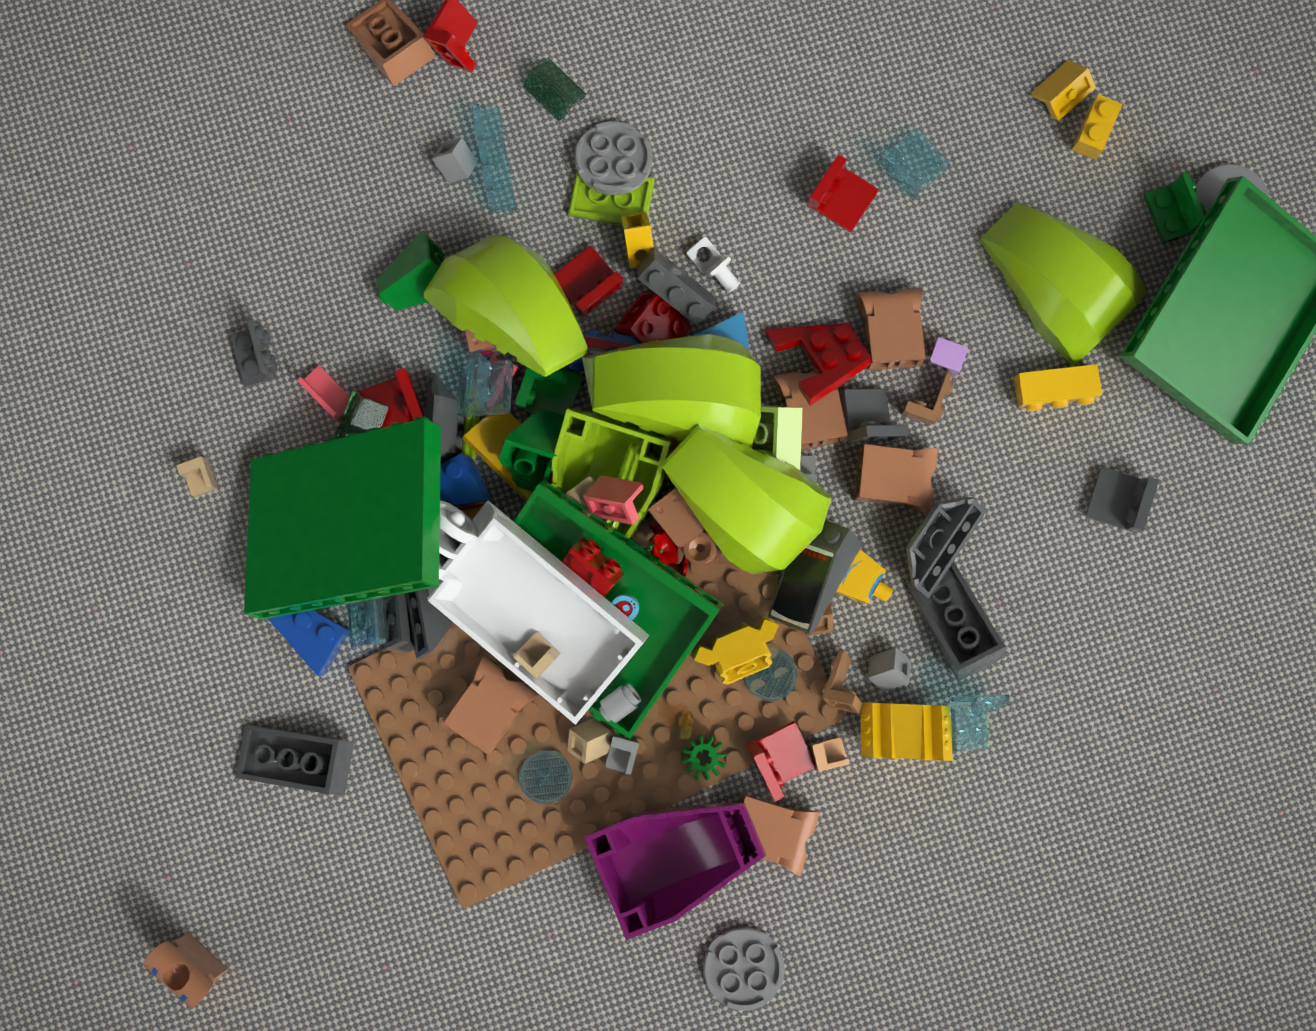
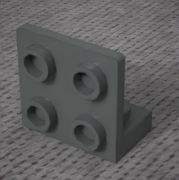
[230,318,278,386]
[841,389,909,442]
[1086,467,1159,533]

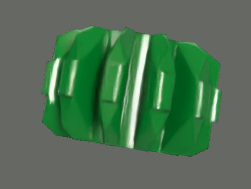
[681,734,727,780]

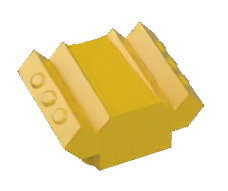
[691,615,779,685]
[860,702,953,761]

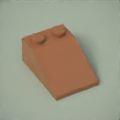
[345,0,435,86]

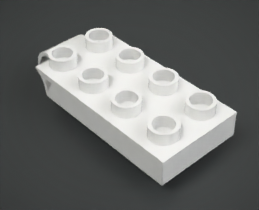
[427,501,650,725]

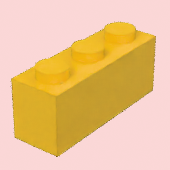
[1014,364,1102,412]

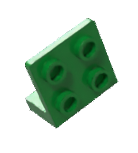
[1143,172,1206,244]
[515,367,583,416]

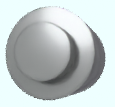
[599,684,641,723]

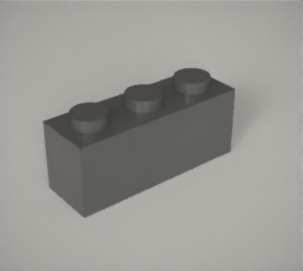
[636,247,715,326]

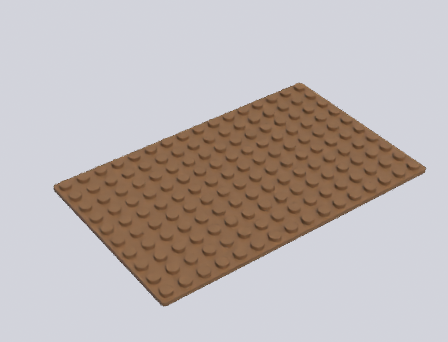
[349,517,845,908]

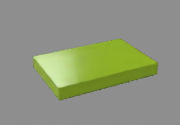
[568,173,655,226]

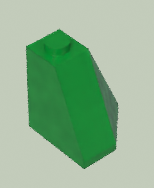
[376,230,445,311]
[499,408,565,492]

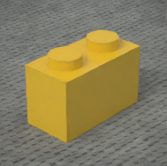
[1072,94,1122,160]

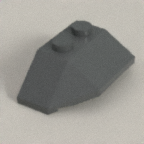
[426,373,465,465]
[906,497,987,599]
[406,589,453,659]

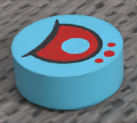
[612,593,639,620]

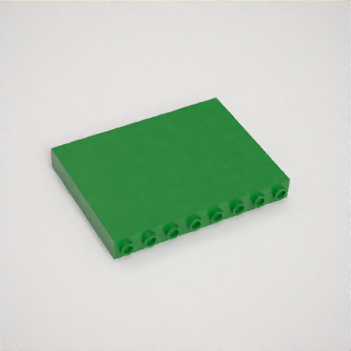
[1119,176,1316,445]
[244,417,441,620]
[514,480,724,739]

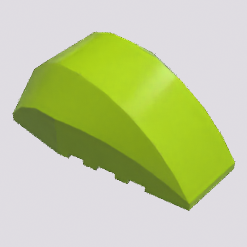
[979,202,1147,366]
[424,234,588,377]
[592,334,761,447]
[552,408,672,539]
[661,424,832,574]

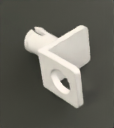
[686,237,740,293]

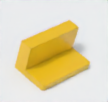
[1031,60,1096,121]

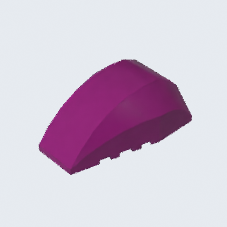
[584,803,766,940]

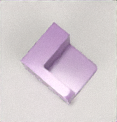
[930,337,968,377]

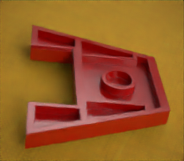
[765,323,871,406]

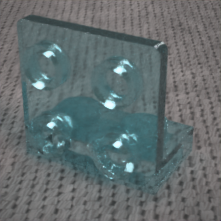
[878,128,951,200]
[950,694,1010,751]

